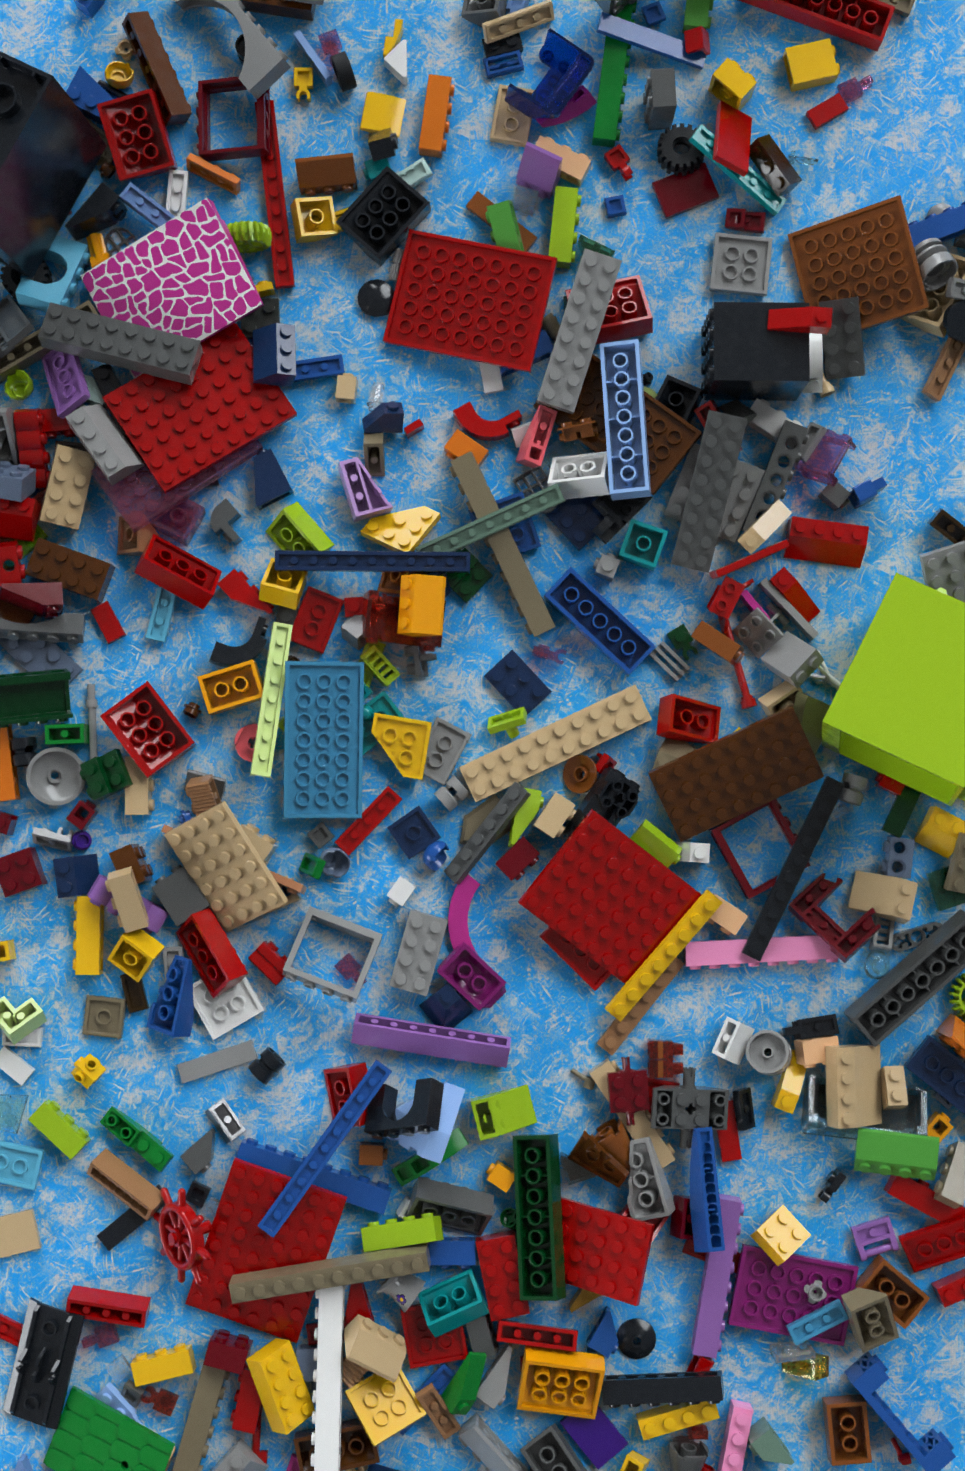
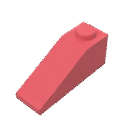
[515,405,558,468]

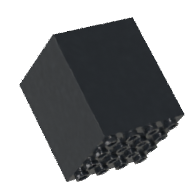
[701,302,810,401]

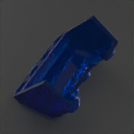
[505,28,594,119]

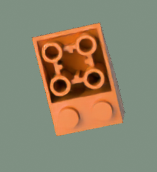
[936,1013,965,1059]

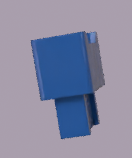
[848,476,887,509]

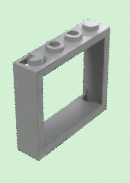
[282,906,383,1003]

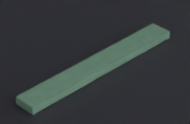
[415,483,565,552]

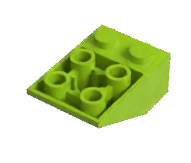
[471,1084,537,1141]

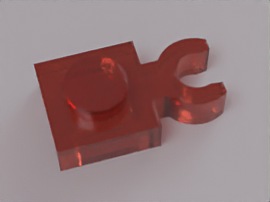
[141,1386,179,1417]

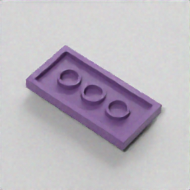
[41,350,90,419]

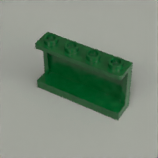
[0,668,73,728]

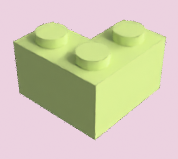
[0,996,47,1045]

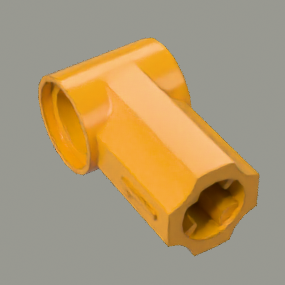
[86,233,110,268]

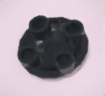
[357,279,394,317]

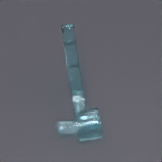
[787,151,818,165]

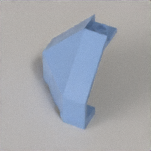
[387,1080,465,1164]

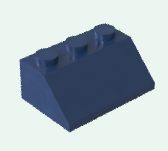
[252,323,296,388]

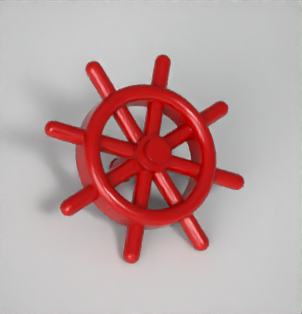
[153,1187,212,1285]

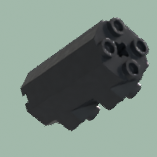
[562,766,640,838]

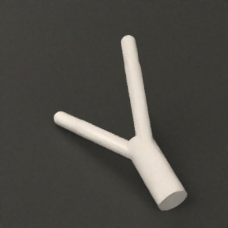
[808,650,841,690]

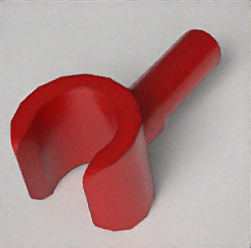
[890,1437,912,1465]

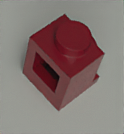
[66,799,98,831]
[0,811,19,835]

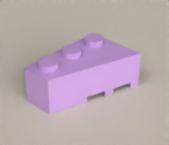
[338,457,393,522]

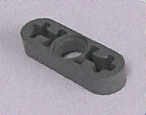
[892,922,942,952]

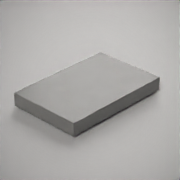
[423,717,472,786]

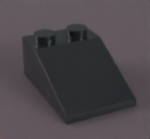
[65,182,128,241]

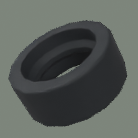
[330,51,357,92]

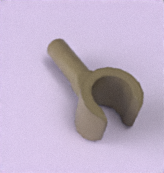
[571,1068,595,1090]

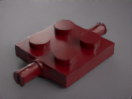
[607,1057,650,1126]

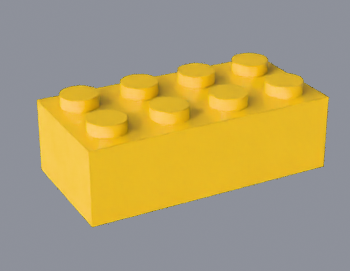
[246,1338,315,1435]

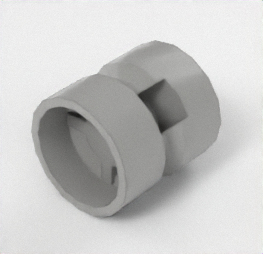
[838,773,869,806]
[434,776,470,812]

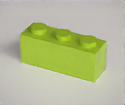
[28,1099,91,1160]

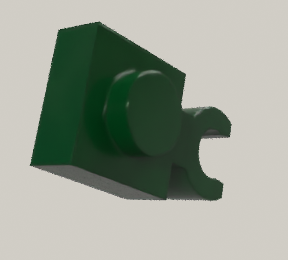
[666,624,698,660]

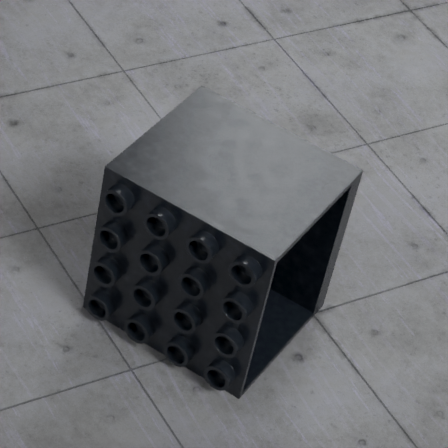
[0,51,107,278]

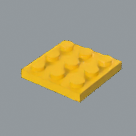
[344,1369,426,1447]

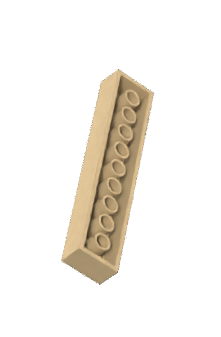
[459,685,652,803]

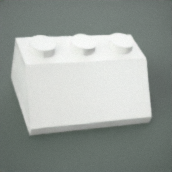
[547,451,610,500]

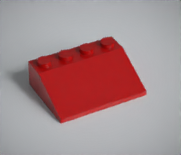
[96,88,178,182]
[565,275,653,345]
[100,681,196,778]

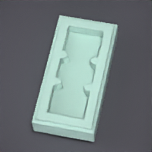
[397,157,433,188]

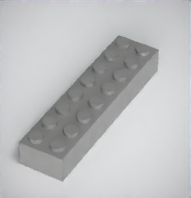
[536,249,622,414]

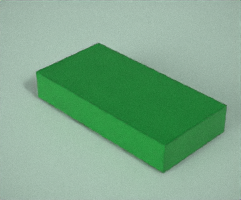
[299,852,326,880]

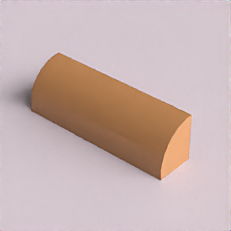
[86,1148,163,1221]

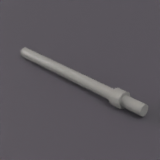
[86,684,98,800]

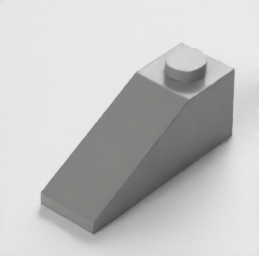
[477,1343,512,1409]

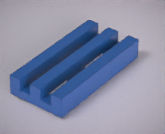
[483,50,524,79]

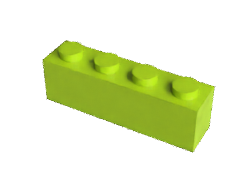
[548,186,581,269]
[361,1212,444,1252]

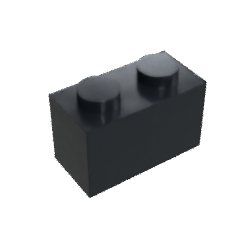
[368,128,399,162]

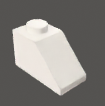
[674,841,710,863]

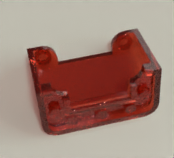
[363,590,446,652]

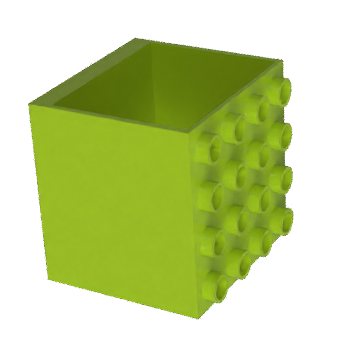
[822,572,965,806]

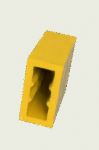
[782,38,840,92]

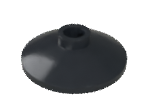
[617,1318,656,1359]

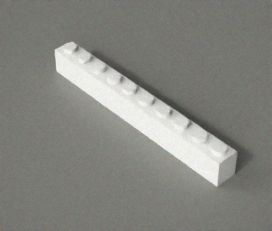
[311,1285,345,1471]

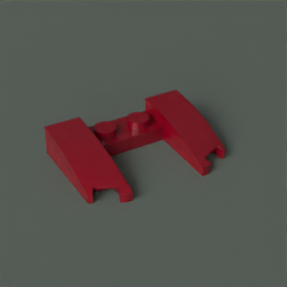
[788,873,881,963]

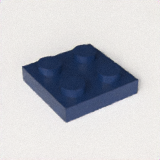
[387,806,441,860]

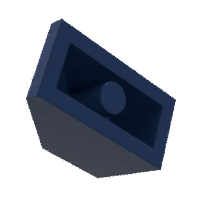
[362,401,404,433]

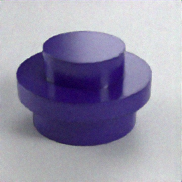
[72,831,92,850]

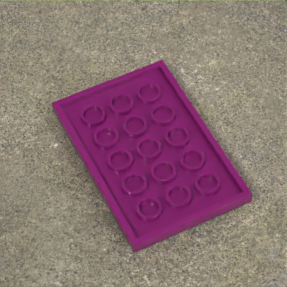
[727,1244,859,1346]

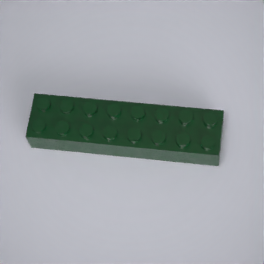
[512,1134,566,1301]

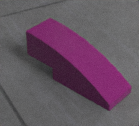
[535,85,597,128]

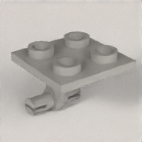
[732,602,790,659]

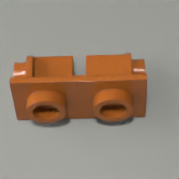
[557,417,598,443]

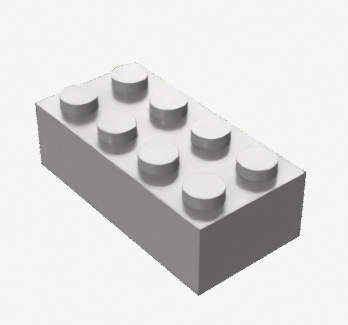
[389,909,448,996]

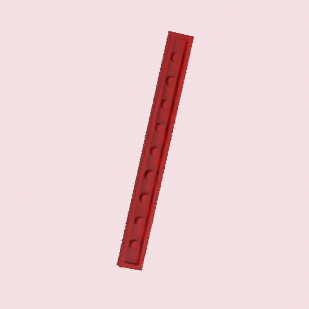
[255,100,295,289]

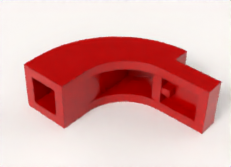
[453,402,522,441]

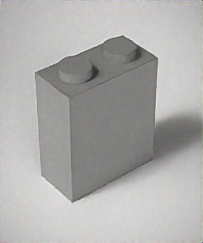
[761,631,824,688]

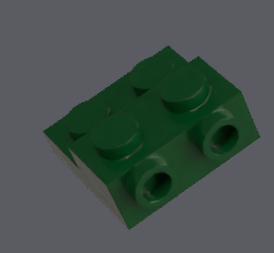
[445,548,493,604]
[80,749,133,800]

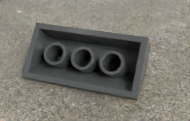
[406,1177,494,1236]

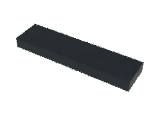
[97,1184,165,1251]

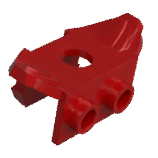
[707,576,754,634]

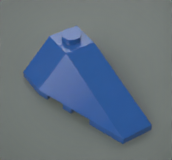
[147,955,194,1037]

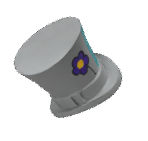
[376,1274,426,1313]

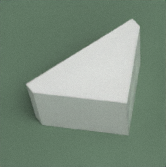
[384,40,407,85]

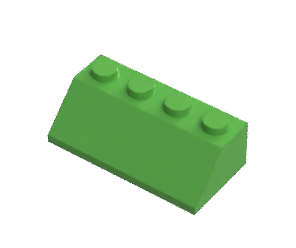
[854,1127,940,1181]

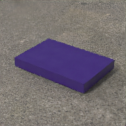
[560,1406,628,1470]

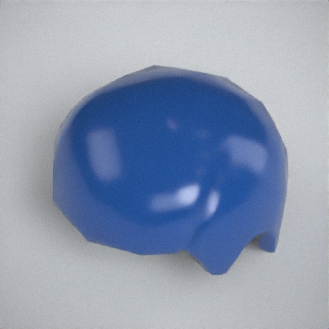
[423,841,449,872]

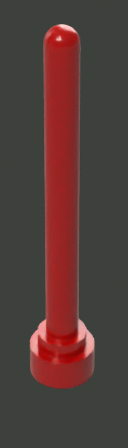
[725,620,757,710]

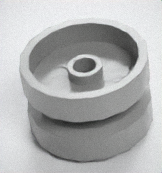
[746,1030,792,1076]

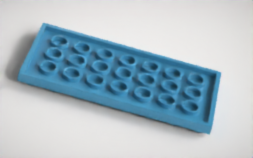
[283,661,364,818]

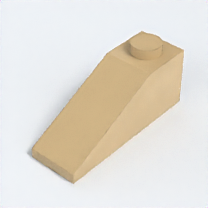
[737,499,792,554]

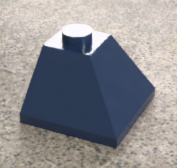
[419,982,473,1028]

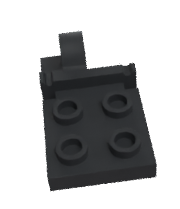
[592,495,653,544]

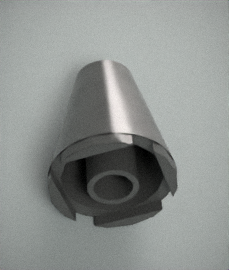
[669,1436,709,1471]

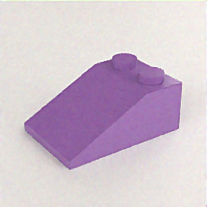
[516,141,562,199]

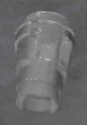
[367,382,385,411]

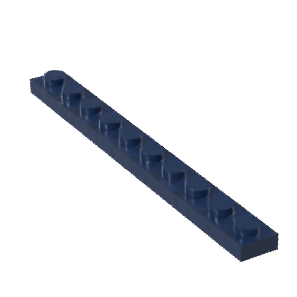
[275,550,471,573]

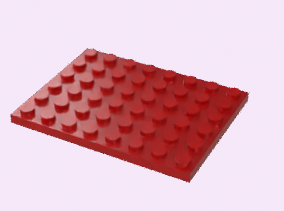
[383,229,558,373]
[102,322,297,494]
[518,809,702,983]
[185,1157,347,1343]

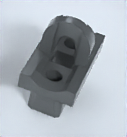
[404,641,437,677]

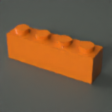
[418,74,455,158]
[0,724,21,802]

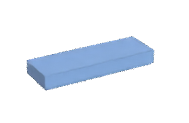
[293,30,333,87]

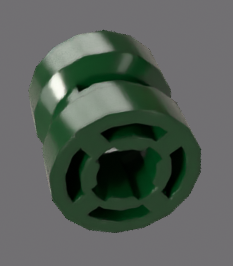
[500,1208,517,1231]

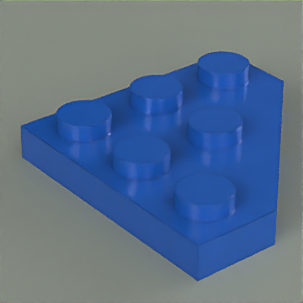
[468,491,541,553]

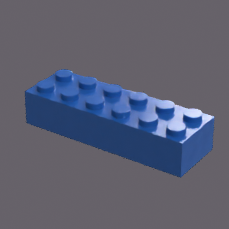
[544,567,656,677]

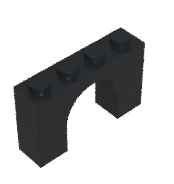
[364,1078,444,1140]

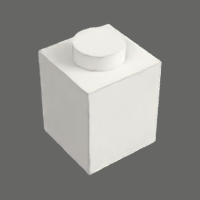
[387,876,416,907]

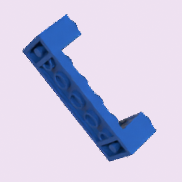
[844,1351,956,1471]

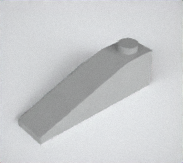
[627,1136,676,1221]

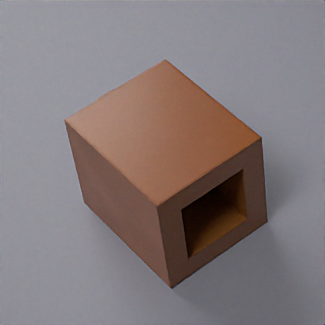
[359,1142,388,1166]

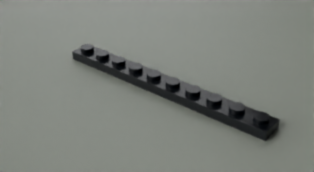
[741,776,845,961]

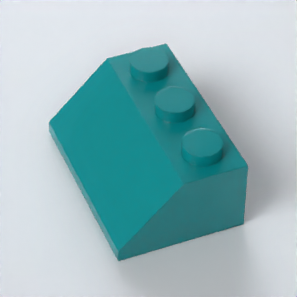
[418,1269,490,1338]

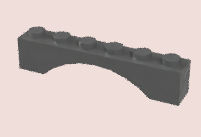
[0,613,86,644]

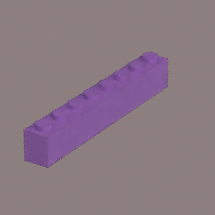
[351,1013,511,1068]
[691,1194,744,1358]

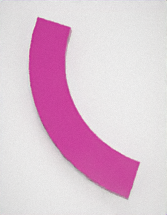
[448,874,481,954]

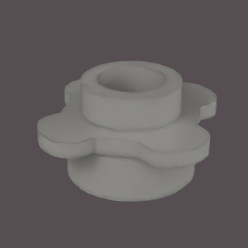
[804,1280,827,1304]

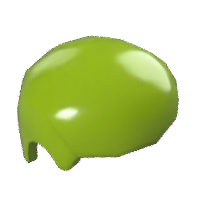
[4,369,34,400]

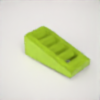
[359,644,400,687]

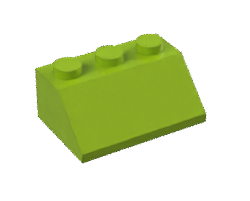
[265,502,334,551]

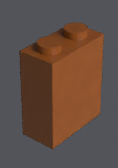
[691,620,745,666]

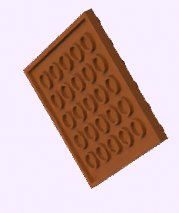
[788,195,930,343]

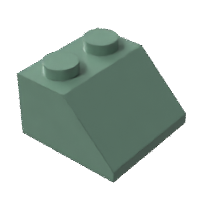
[747,1416,794,1465]

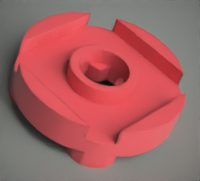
[234,723,257,762]

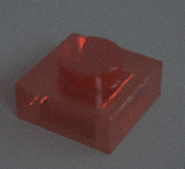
[686,1423,708,1440]

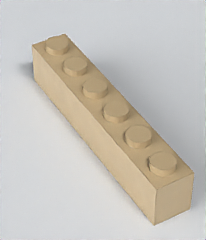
[589,1058,676,1169]

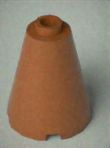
[591,1118,630,1175]

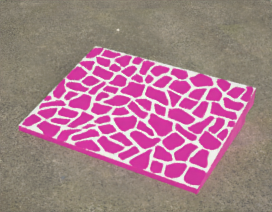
[80,198,264,378]

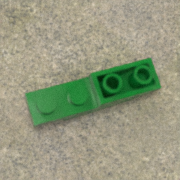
[100,1106,174,1172]
[391,1127,469,1187]

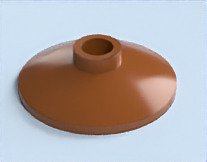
[563,755,597,794]

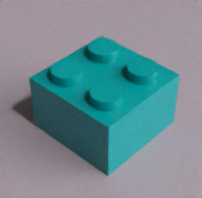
[617,519,668,571]

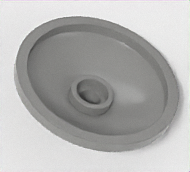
[26,747,85,806]

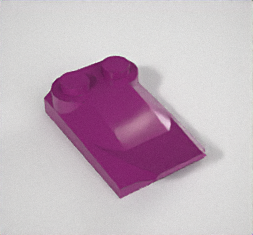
[437,942,506,1011]

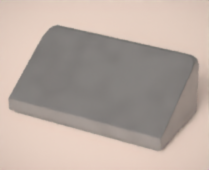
[205,1098,246,1143]

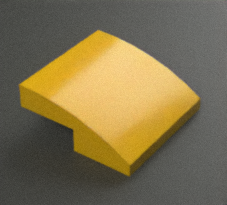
[360,92,406,138]

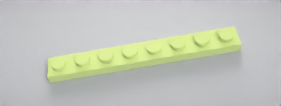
[250,622,293,778]

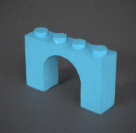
[15,236,91,312]

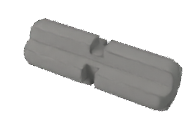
[389,248,404,282]

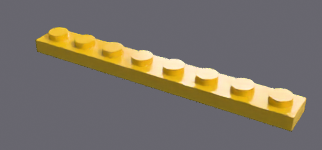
[605,889,723,1022]

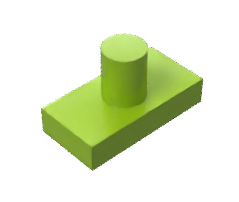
[487,707,527,738]

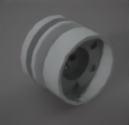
[914,238,958,291]

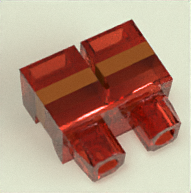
[647,1039,683,1079]

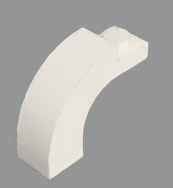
[803,333,823,393]

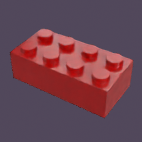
[476,1230,530,1322]

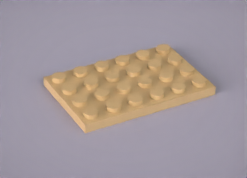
[164,801,288,932]

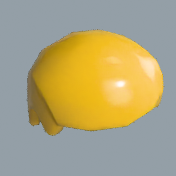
[104,61,134,89]

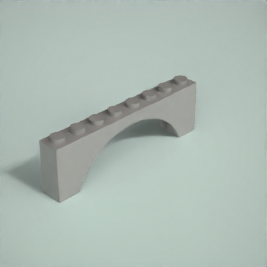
[174,0,290,99]

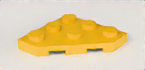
[360,506,441,552]
[371,713,432,780]

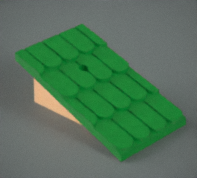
[43,1386,176,1471]

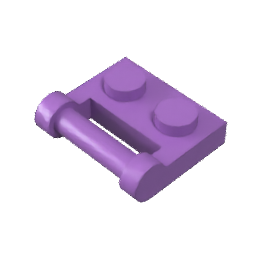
[850,1215,899,1262]

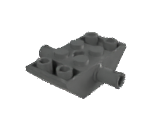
[651,1067,729,1148]

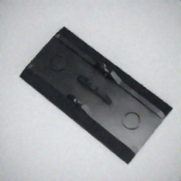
[3,1297,85,1430]

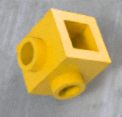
[71,1053,107,1089]

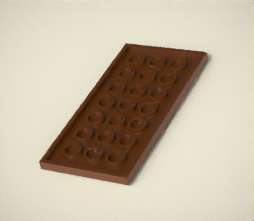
[533,354,702,495]
[648,706,824,842]

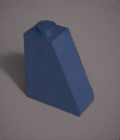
[254,449,294,510]

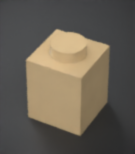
[335,373,358,404]

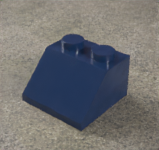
[53,854,100,898]

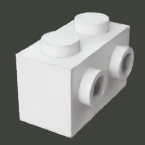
[711,1017,755,1065]

